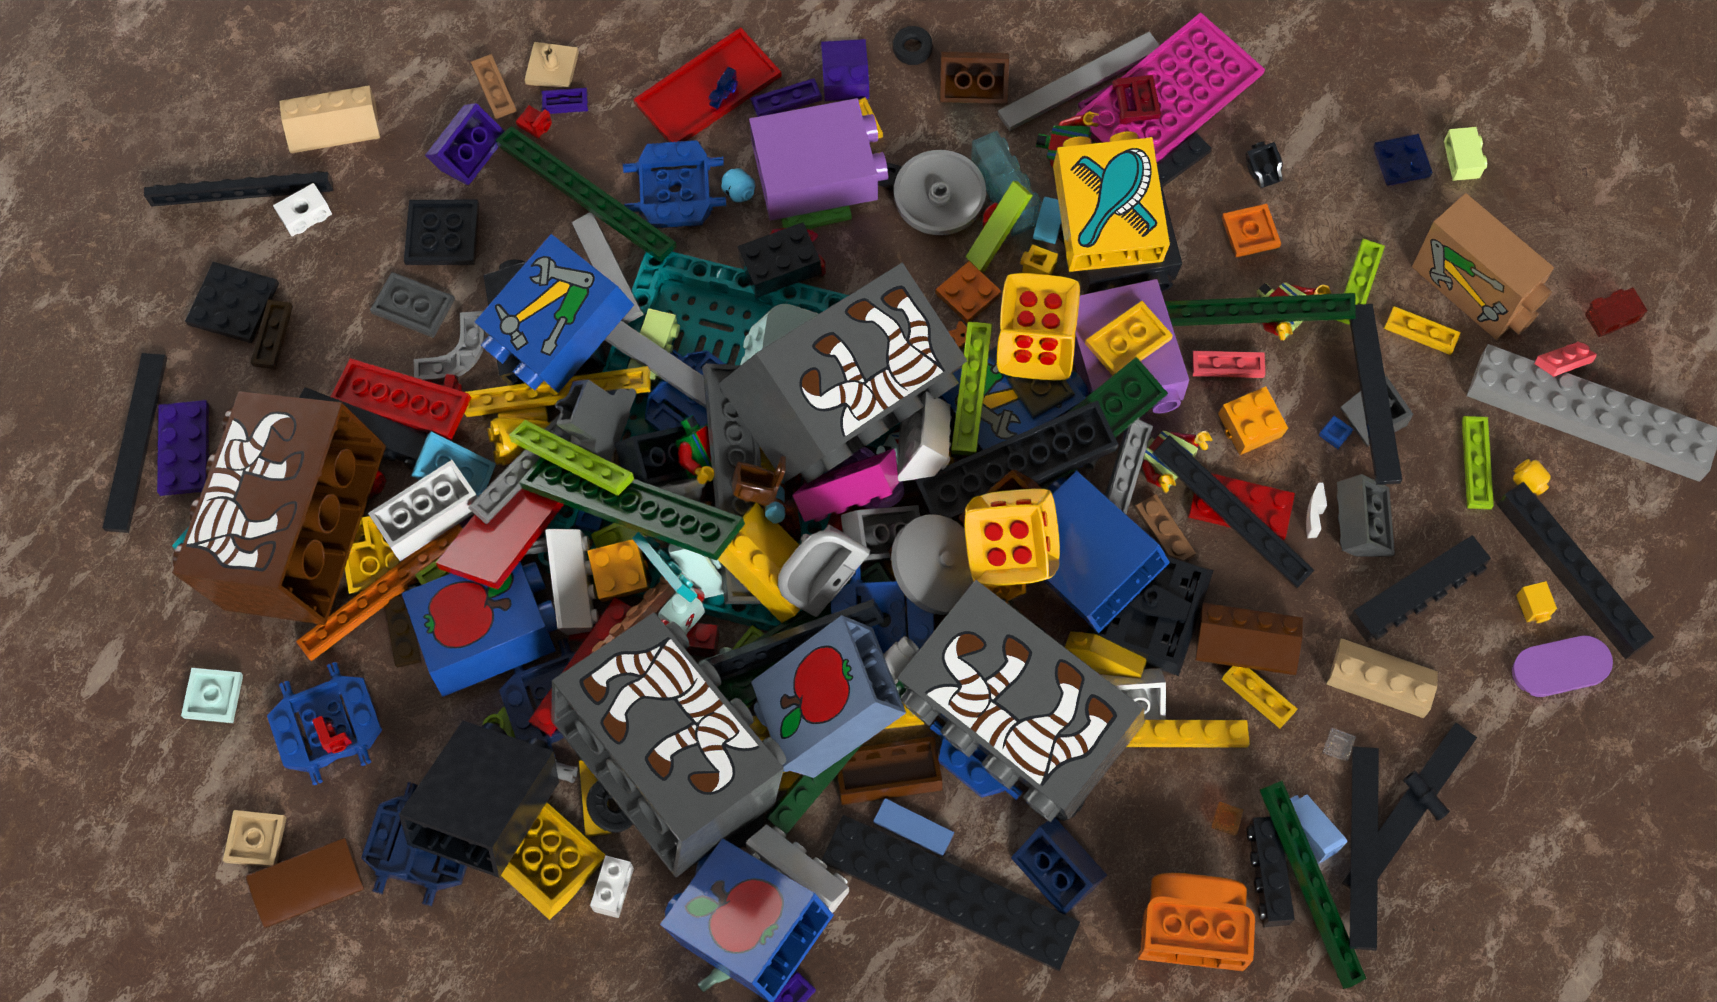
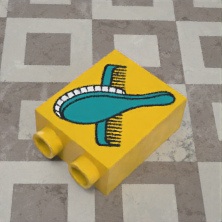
[1053,131,1170,272]

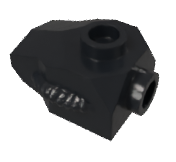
[1246,141,1283,189]

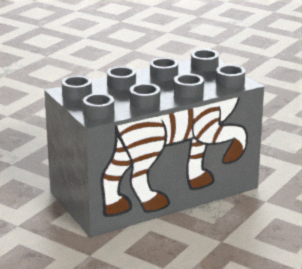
[719,262,967,484]
[897,580,1145,822]
[551,612,786,877]

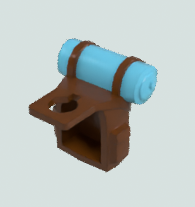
[732,456,786,524]

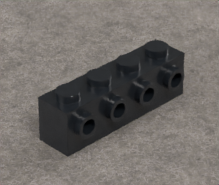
[1246,816,1295,927]

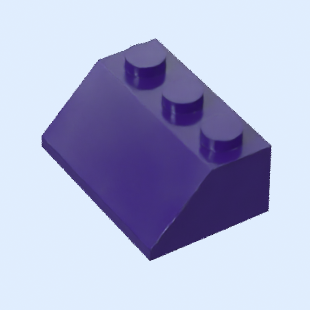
[425,103,505,185]

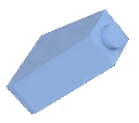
[1291,795,1348,864]

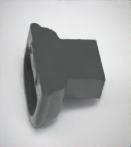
[555,379,636,461]

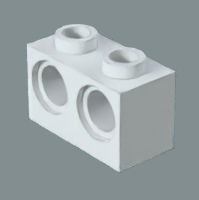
[590,855,634,918]

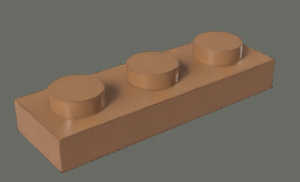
[471,54,516,119]
[1135,494,1196,561]

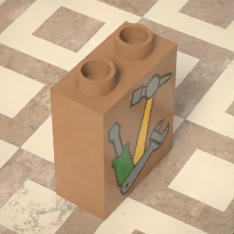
[1412,193,1554,340]

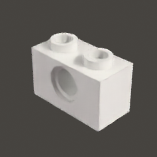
[273,183,332,236]

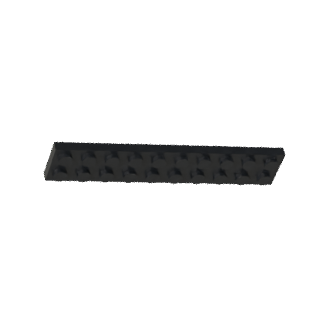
[821,815,1080,971]

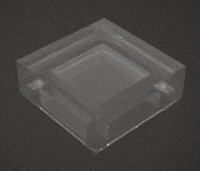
[1322,727,1356,762]

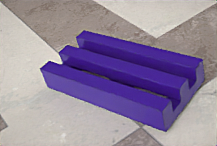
[542,88,588,114]

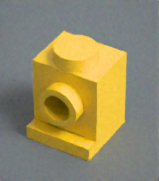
[1020,244,1058,275]

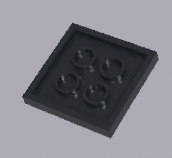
[404,199,479,265]
[185,262,279,344]

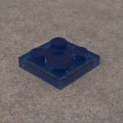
[1373,134,1433,186]

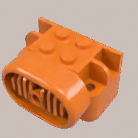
[1138,873,1255,971]

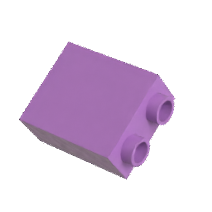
[749,98,888,220]
[1073,279,1189,414]

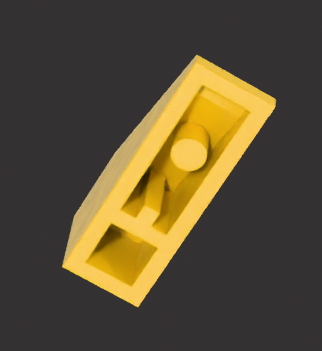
[1065,631,1146,679]

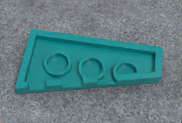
[632,532,698,603]

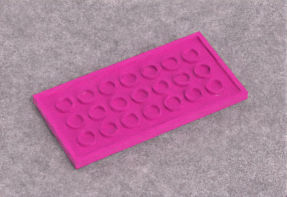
[1075,12,1265,163]

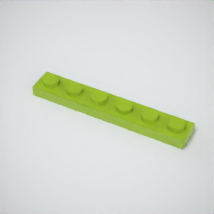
[952,322,992,456]
[509,420,634,495]

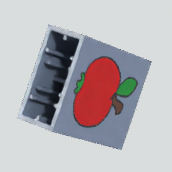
[751,615,906,778]

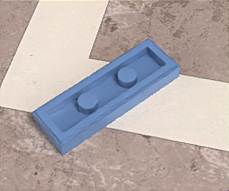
[874,798,954,857]

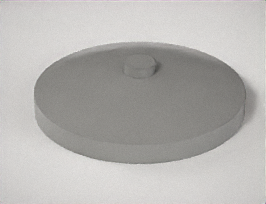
[894,150,986,235]
[891,515,974,615]

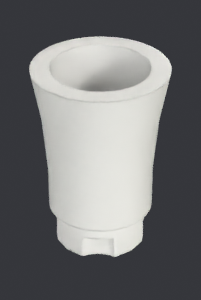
[883,636,920,686]

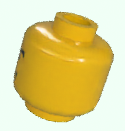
[1513,459,1551,496]

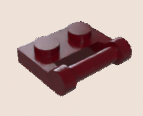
[1112,75,1161,125]

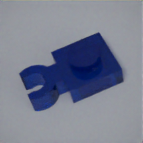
[709,67,738,109]

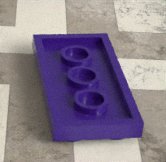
[157,400,209,496]

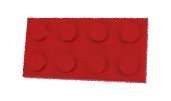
[1188,473,1295,540]

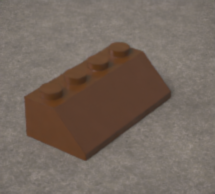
[1195,603,1303,675]

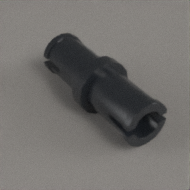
[1403,770,1450,821]

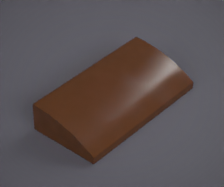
[837,736,943,805]
[246,838,365,928]

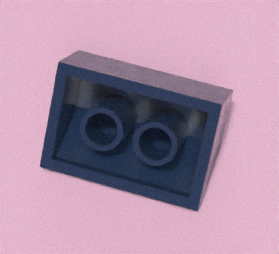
[1011,818,1107,915]

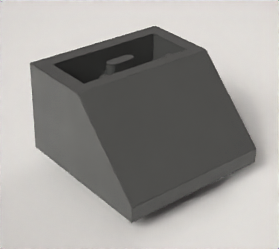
[1340,376,1413,447]

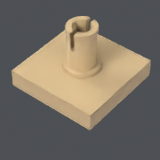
[525,42,579,89]

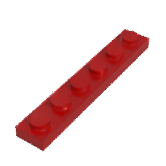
[529,597,632,736]

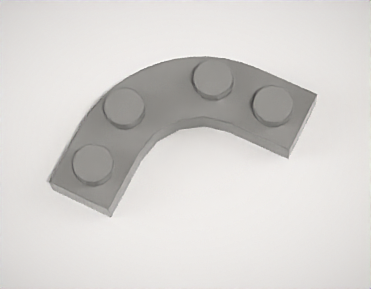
[414,311,486,383]

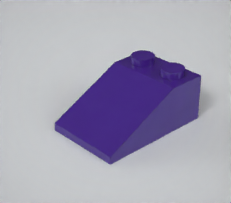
[821,39,869,101]

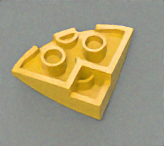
[345,516,400,594]

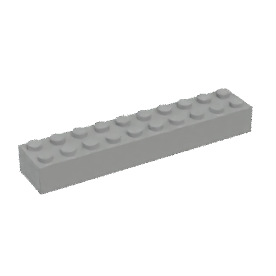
[1467,344,1717,482]

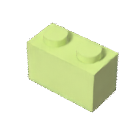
[1444,127,1487,181]

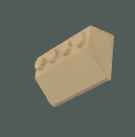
[279,86,380,153]
[1326,638,1438,718]

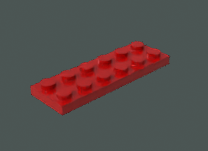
[331,358,472,440]

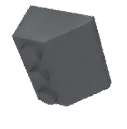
[1336,474,1395,557]

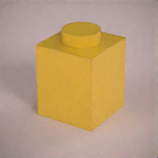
[1516,581,1557,623]

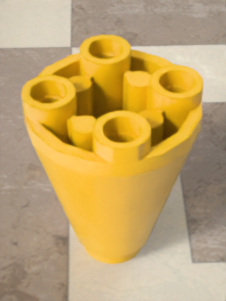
[487,418,551,466]

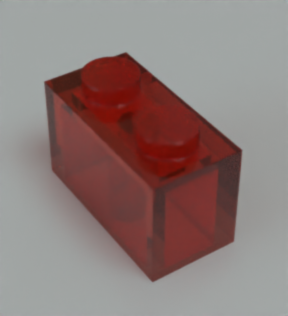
[1585,287,1648,337]

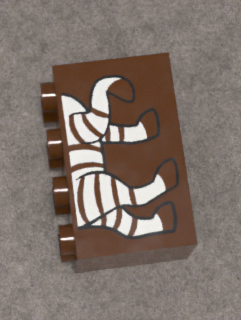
[172,391,386,625]

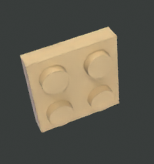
[223,810,287,867]

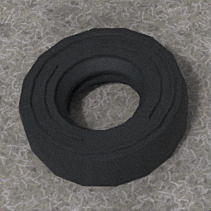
[893,26,933,65]

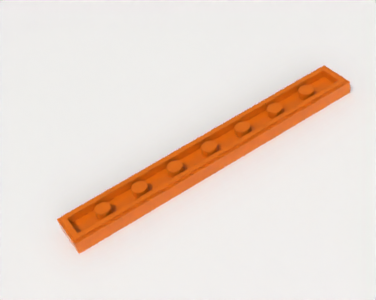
[296,524,463,661]

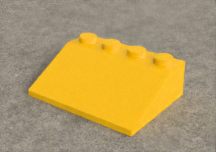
[718,503,800,623]
[501,803,605,920]

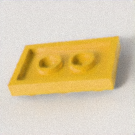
[1085,301,1173,376]

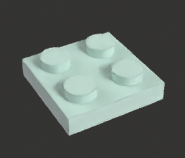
[181,668,243,723]

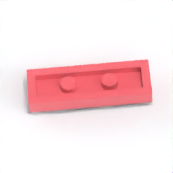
[1534,342,1597,377]
[1192,351,1265,378]

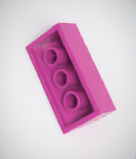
[792,448,899,522]

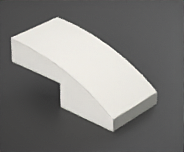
[1306,483,1327,538]

